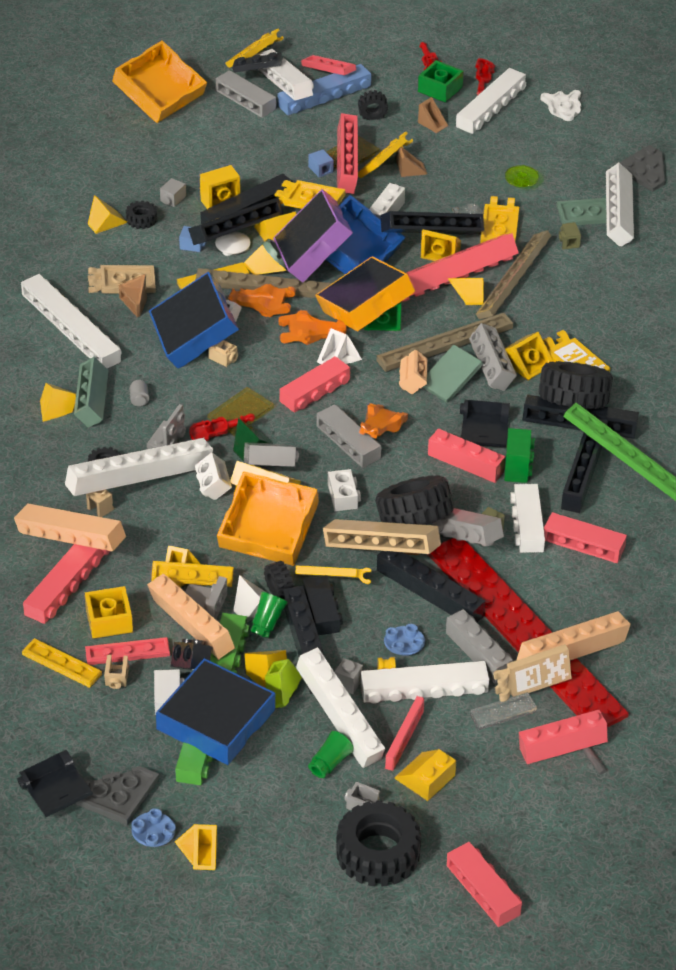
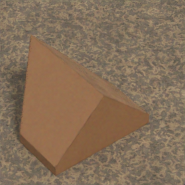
[418,97,448,133]
[395,147,427,177]
[118,274,147,317]

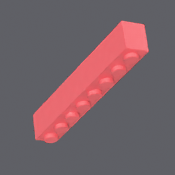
[401,233,518,302]

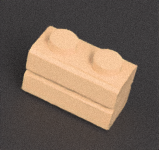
[399,350,427,394]

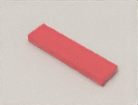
[301,55,356,75]
[85,637,170,665]
[385,696,424,771]

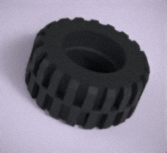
[539,361,613,409]
[375,475,454,525]
[336,801,421,887]

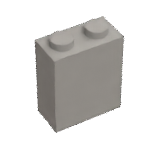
[244,442,299,467]

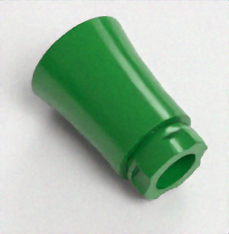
[250,591,288,639]
[308,731,354,779]

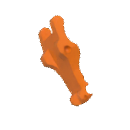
[228,284,296,317]
[278,310,347,345]
[359,403,408,439]

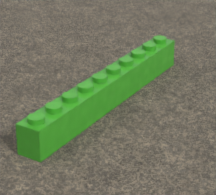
[175,613,250,785]

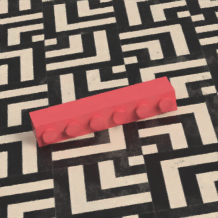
[337,113,358,194]
[23,544,110,624]

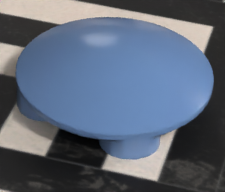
[384,624,425,655]
[131,808,176,847]

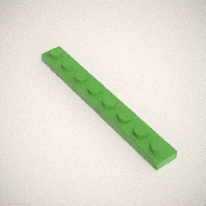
[563,403,676,501]

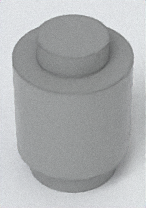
[129,380,149,406]

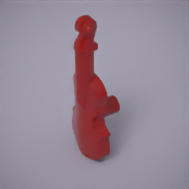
[419,42,442,70]
[475,58,495,95]
[189,413,255,441]

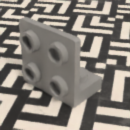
[147,404,186,449]
[185,576,227,620]

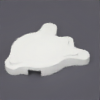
[541,90,581,121]

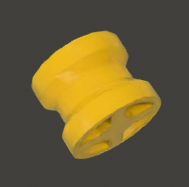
[377,657,396,670]

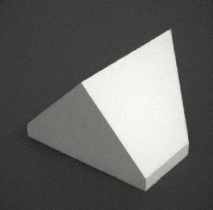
[317,328,362,364]
[234,575,267,622]

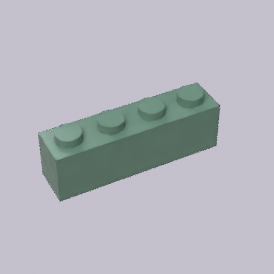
[74,357,108,427]

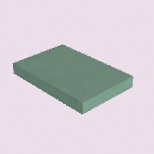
[556,198,607,225]
[422,345,483,403]

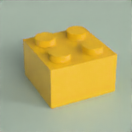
[200,165,240,209]
[84,586,133,639]

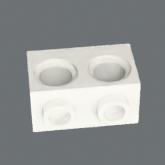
[195,452,232,500]
[328,469,361,511]

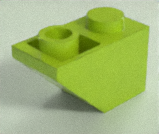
[265,659,302,708]

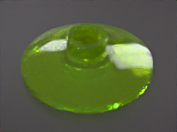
[505,165,539,187]

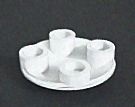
[215,231,250,256]

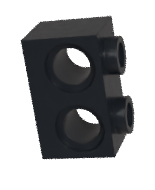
[170,639,212,670]

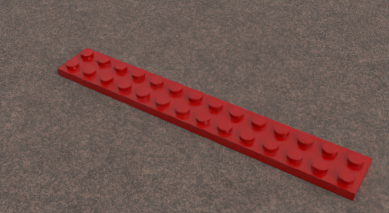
[427,538,629,728]

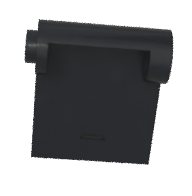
[460,399,510,448]
[17,750,93,817]

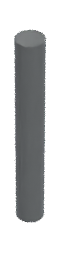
[581,747,607,775]

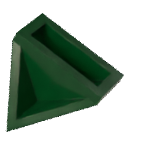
[233,417,273,462]

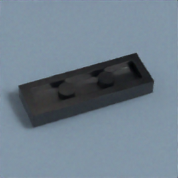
[232,52,283,73]

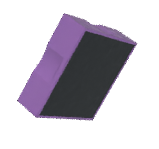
[273,189,353,282]

